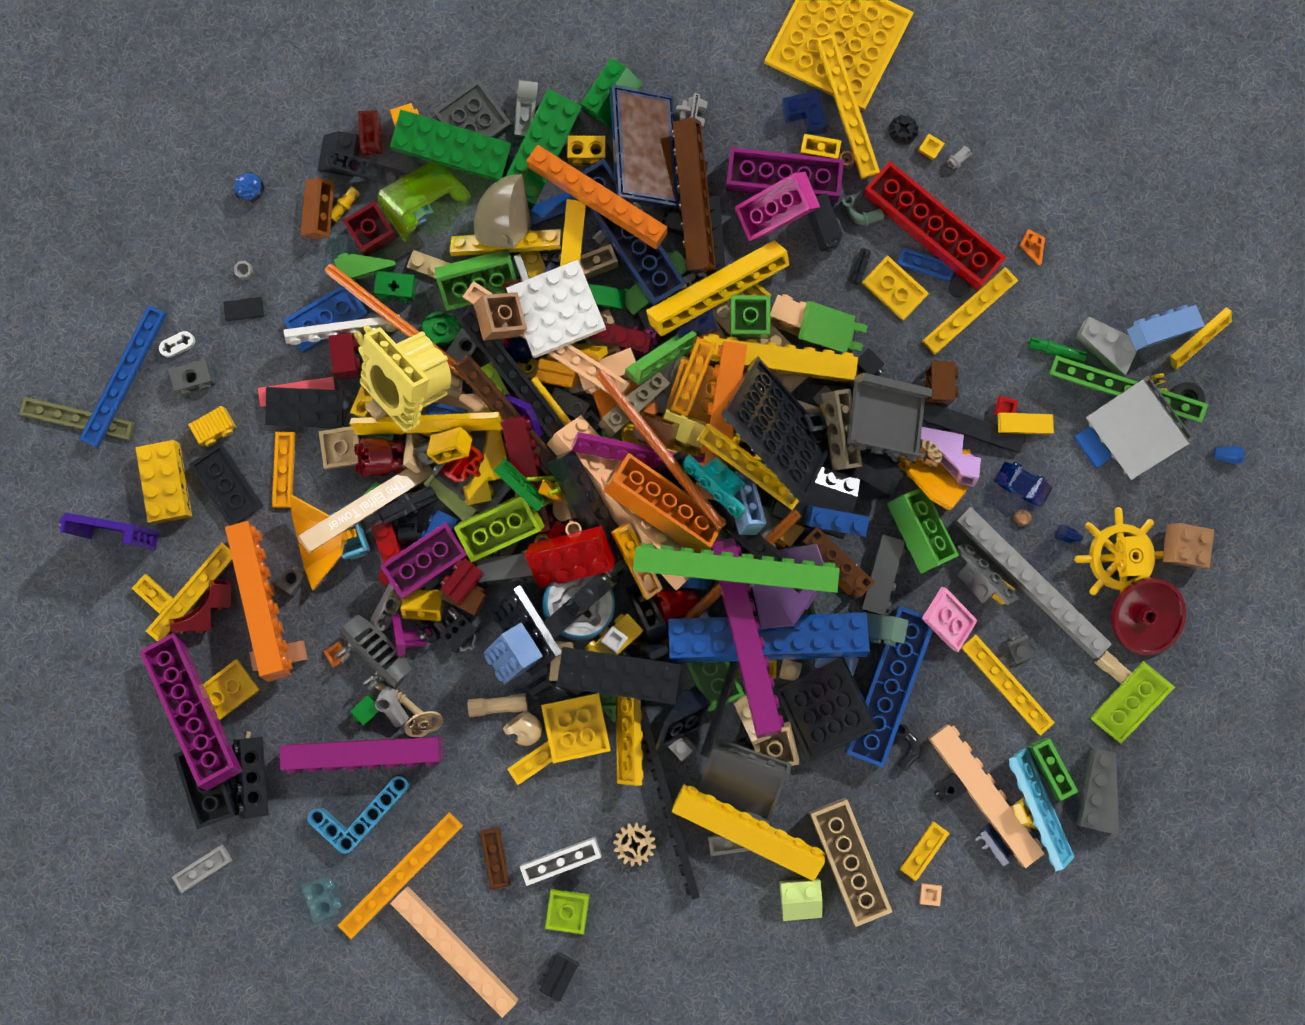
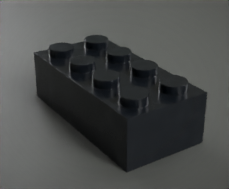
[173,751,238,829]

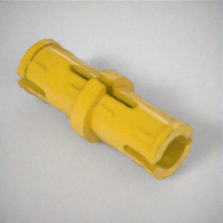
[331,186,360,223]

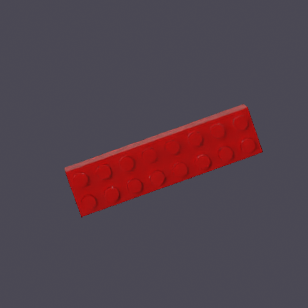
[863,161,1007,291]

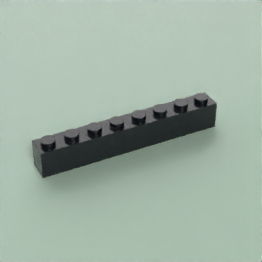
[456,306,565,439]

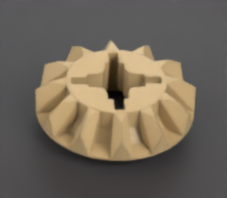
[917,440,942,467]

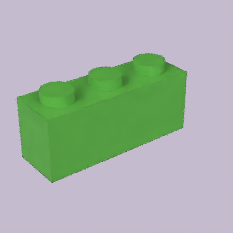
[1027,738,1078,801]

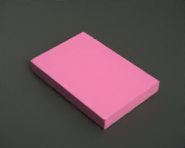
[922,587,978,652]

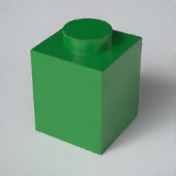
[351,695,380,726]

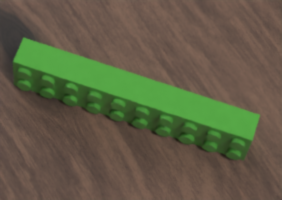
[633,543,840,593]

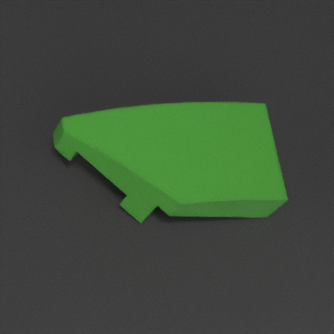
[599,693,616,722]

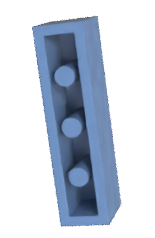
[1127,305,1205,350]

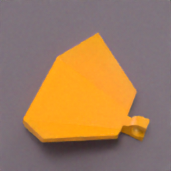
[898,449,971,510]
[290,495,358,590]

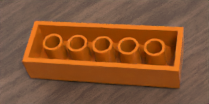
[603,453,725,553]

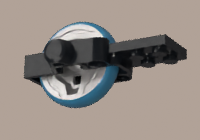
[543,557,629,641]

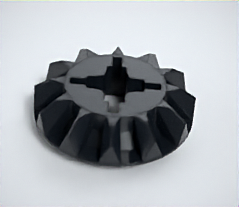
[889,115,919,145]

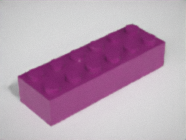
[726,147,844,203]

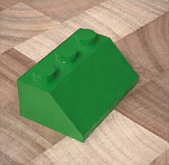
[581,58,643,129]

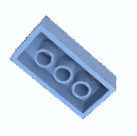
[484,623,543,685]

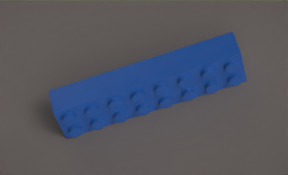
[844,606,933,768]

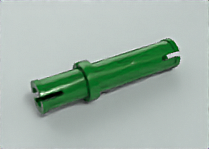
[1028,336,1087,363]

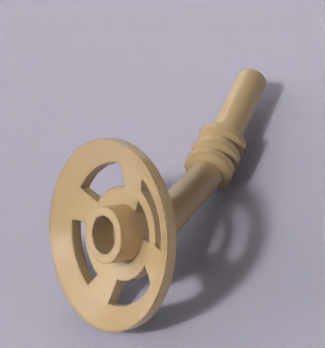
[375,682,443,737]

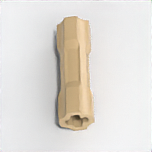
[1094,650,1132,684]
[467,693,528,717]

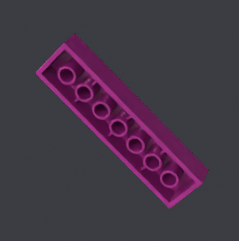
[139,633,242,791]
[280,736,444,773]

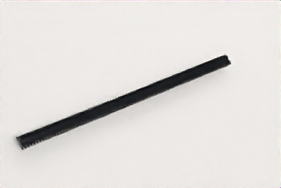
[699,593,758,759]

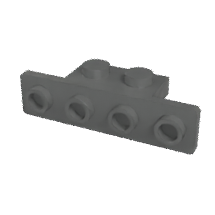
[956,542,1019,606]

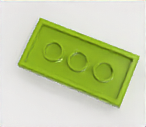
[1090,661,1175,744]

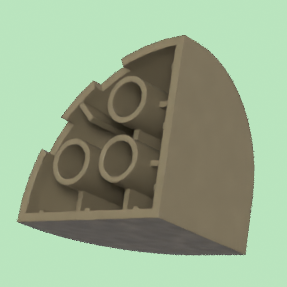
[474,174,532,248]

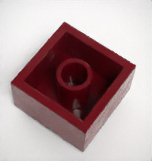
[342,201,398,256]
[328,333,364,380]

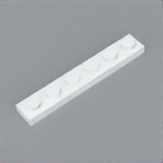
[284,315,400,345]

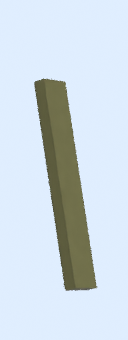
[19,397,135,441]

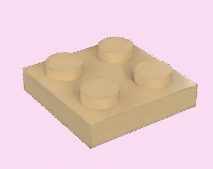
[319,426,360,470]

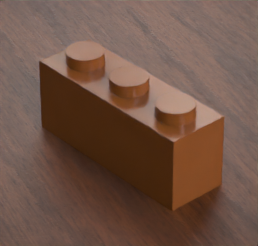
[300,177,334,240]

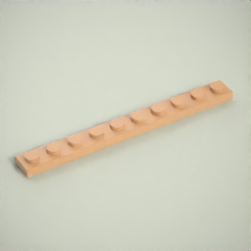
[463,281,630,395]

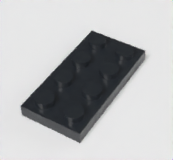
[265,387,344,428]
[189,443,264,526]

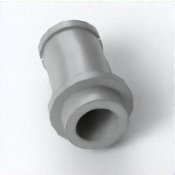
[947,146,972,169]

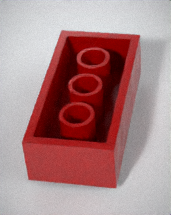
[525,526,616,589]

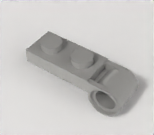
[514,80,538,138]

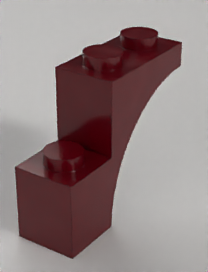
[169,580,231,634]

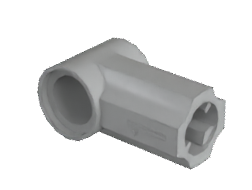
[375,687,409,728]

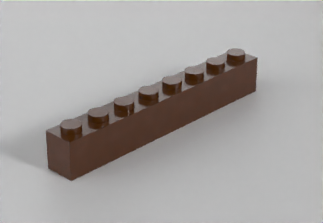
[672,117,716,274]

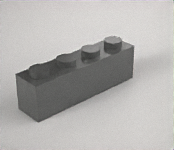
[860,535,907,615]

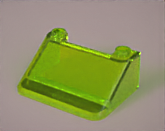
[377,162,471,242]

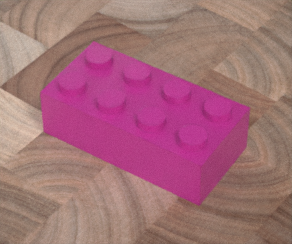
[735,172,820,242]

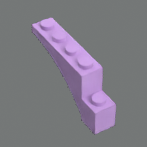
[921,427,981,487]

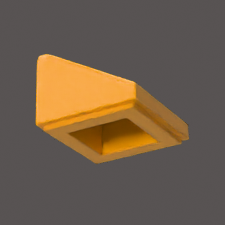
[538,479,564,502]

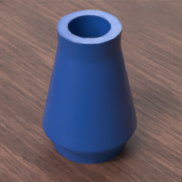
[1213,446,1244,465]

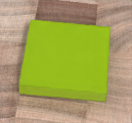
[545,888,590,935]

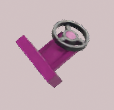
[392,614,440,657]

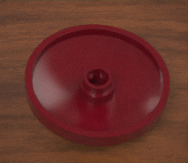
[1111,577,1186,655]

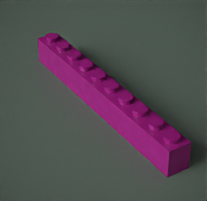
[711,538,784,739]

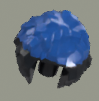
[234,172,265,203]

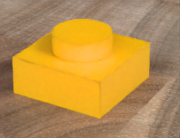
[918,134,945,161]

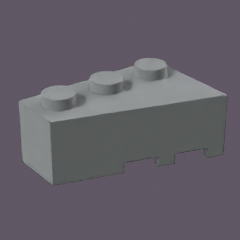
[1076,317,1137,377]

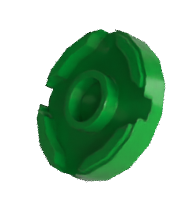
[422,312,460,347]

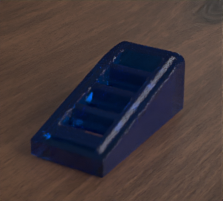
[1055,524,1084,544]

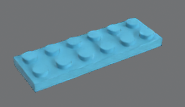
[1009,747,1074,871]

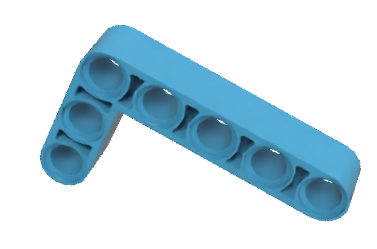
[308,775,410,854]

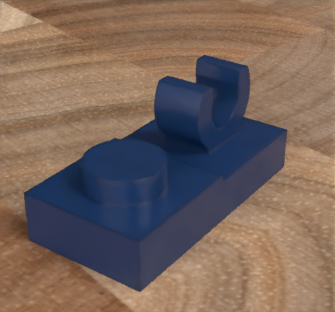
[975,823,1014,866]

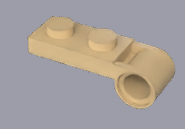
[732,694,771,745]

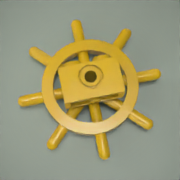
[1074,507,1164,595]

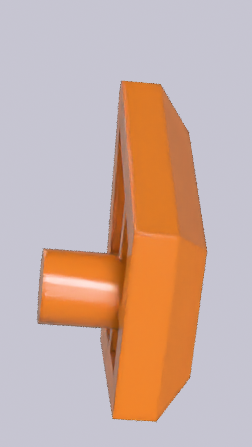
[1019,229,1045,266]

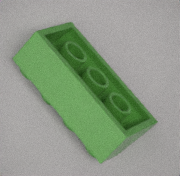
[435,249,518,311]

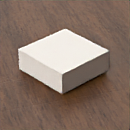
[601,626,628,654]

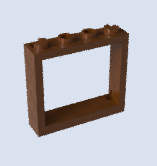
[799,527,875,600]

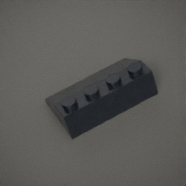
[771,467,860,539]

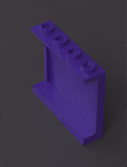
[59,512,159,550]

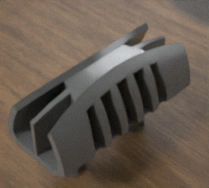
[334,615,412,692]

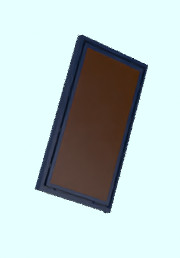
[609,84,680,209]

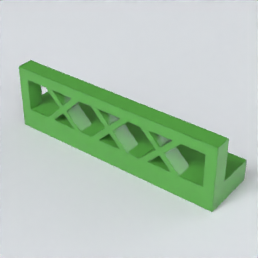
[625,331,697,385]

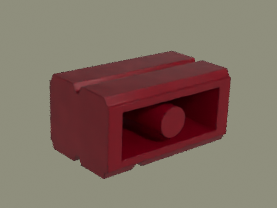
[440,558,485,605]

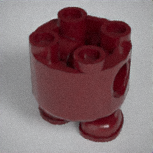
[354,438,405,477]

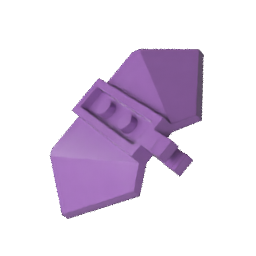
[752,544,823,629]

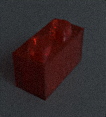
[358,110,383,155]

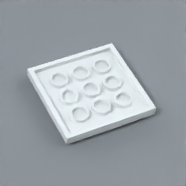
[506,260,606,358]

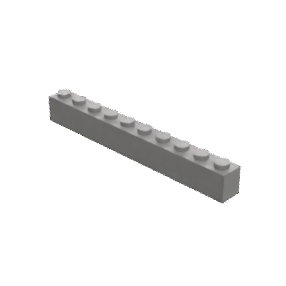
[953,507,1112,658]

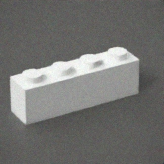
[520,837,602,886]

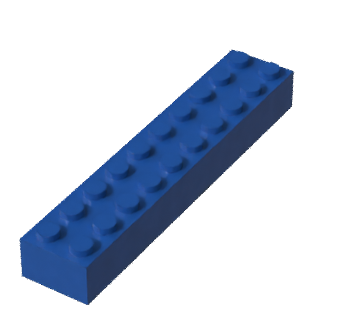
[668,613,870,663]

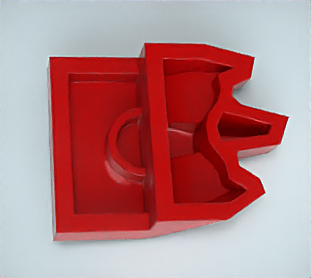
[440,445,485,483]

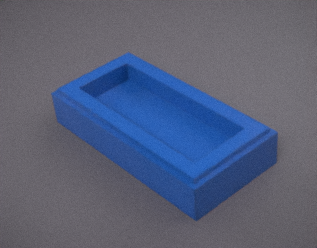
[1074,426,1112,468]

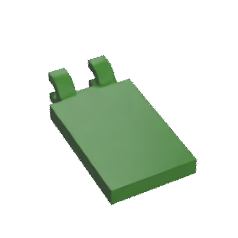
[798,301,868,353]

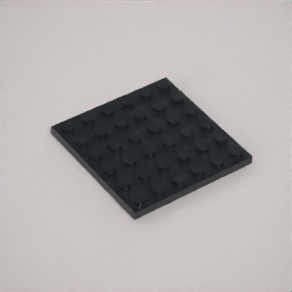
[721,356,830,503]

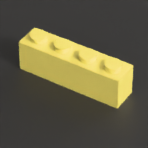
[663,408,736,452]

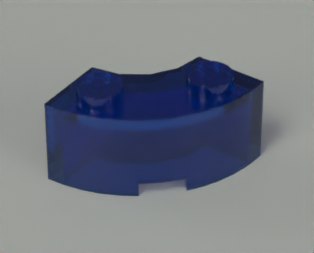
[994,461,1053,507]

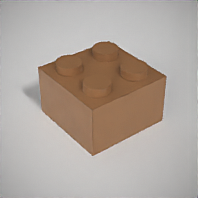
[474,292,527,341]
[1162,523,1214,568]

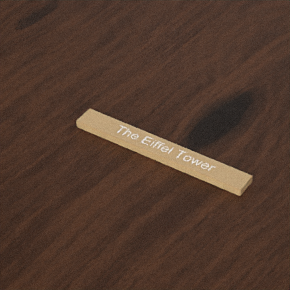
[297,465,434,553]

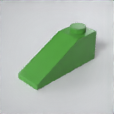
[334,253,397,281]

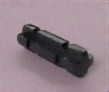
[851,248,871,285]

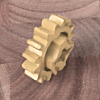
[613,822,656,866]

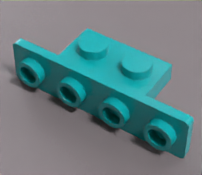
[682,455,746,519]

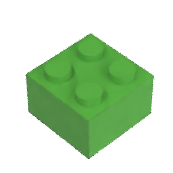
[730,295,770,339]

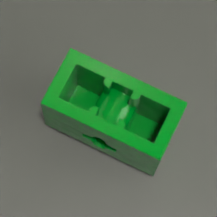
[374,271,417,304]

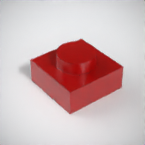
[994,396,1018,416]

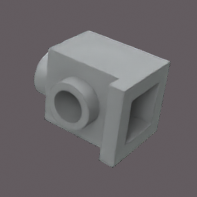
[668,736,695,761]

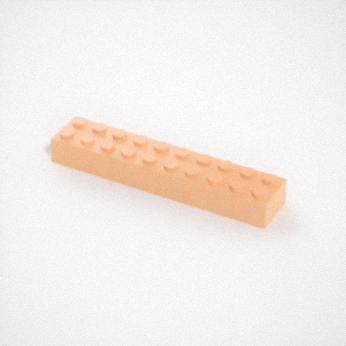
[547,415,692,590]

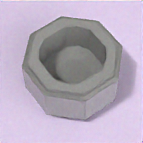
[234,261,254,280]

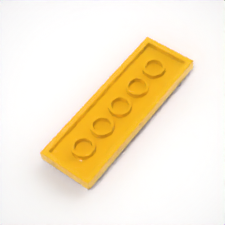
[616,696,643,786]

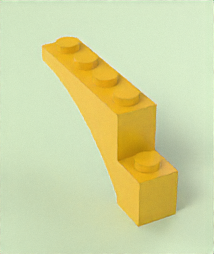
[463,404,511,506]

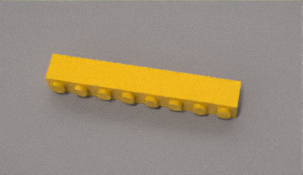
[646,240,789,336]
[704,334,858,383]
[672,784,825,881]

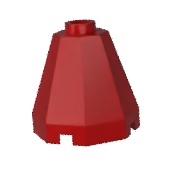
[652,588,700,629]

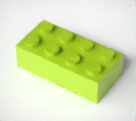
[454,495,545,562]

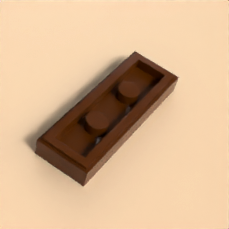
[480,827,510,890]

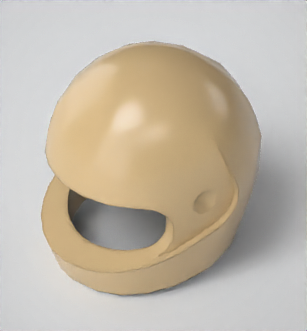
[503,711,542,746]

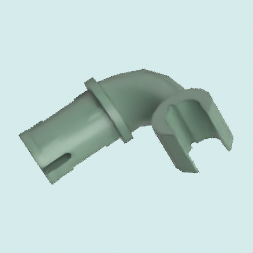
[841,195,884,227]

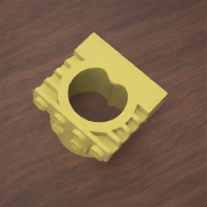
[360,327,451,432]

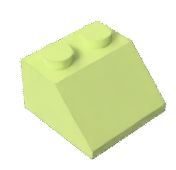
[779,878,822,921]

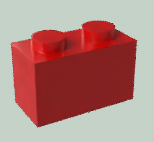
[371,522,402,563]

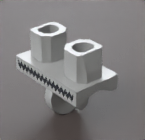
[676,93,708,128]

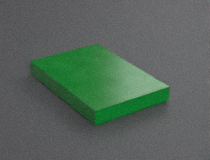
[493,459,547,512]

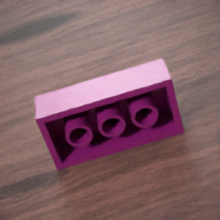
[380,522,468,599]

